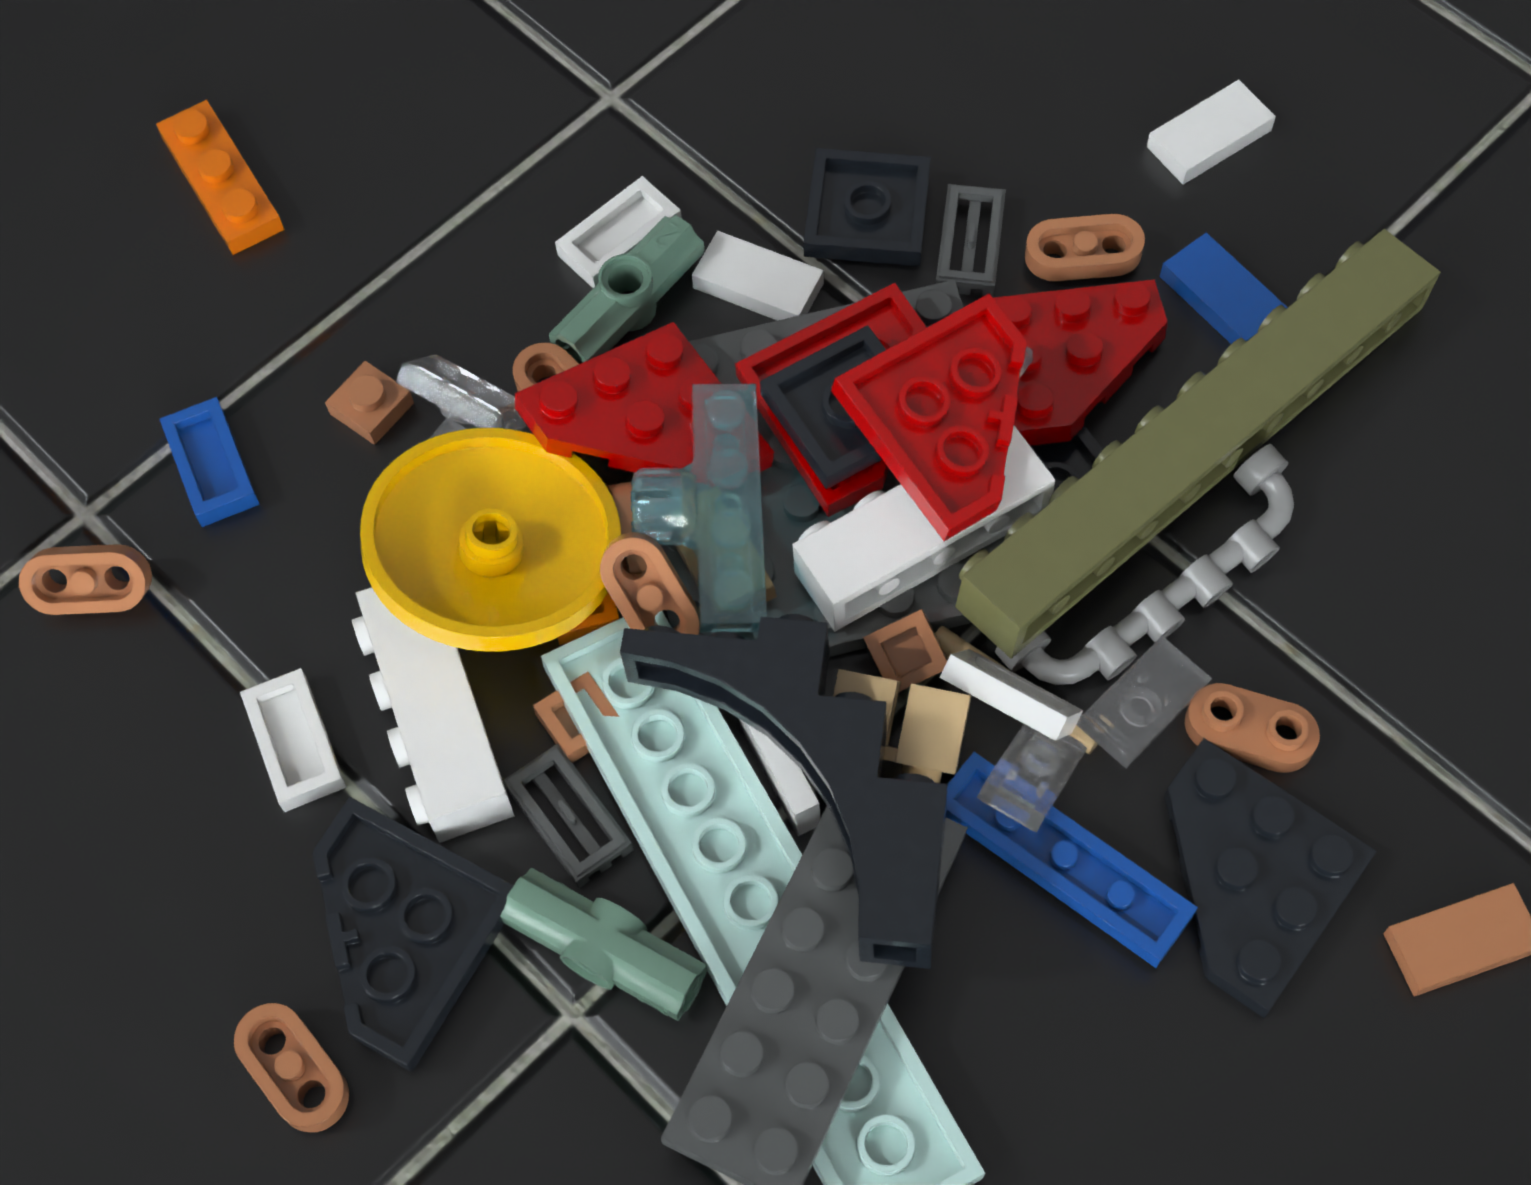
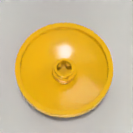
[360,428,621,651]

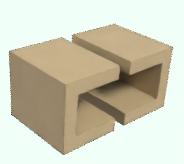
[833,669,972,783]

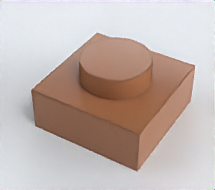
[325,361,414,445]
[863,609,948,692]
[533,672,620,763]

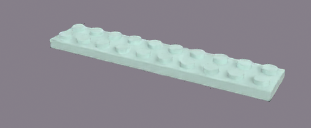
[541,611,985,1185]

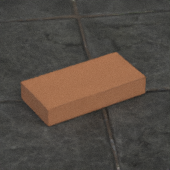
[1383,883,1531,997]

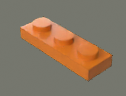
[156,100,284,255]

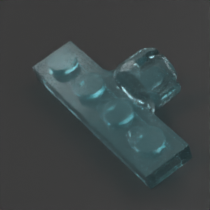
[631,384,767,632]

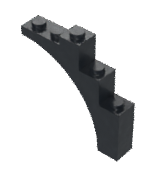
[620,614,948,969]

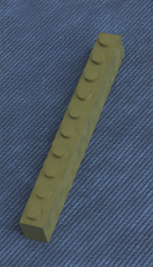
[955,229,1441,659]

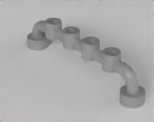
[995,444,1294,685]

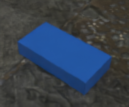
[1160,232,1288,344]
[159,397,260,527]

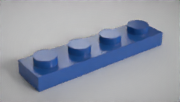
[946,751,1198,968]

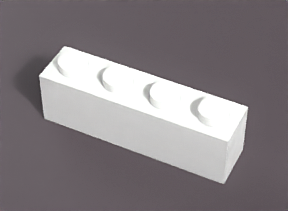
[792,426,1055,632]
[352,587,515,843]

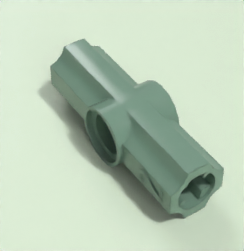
[549,215,705,364]
[500,868,708,1021]

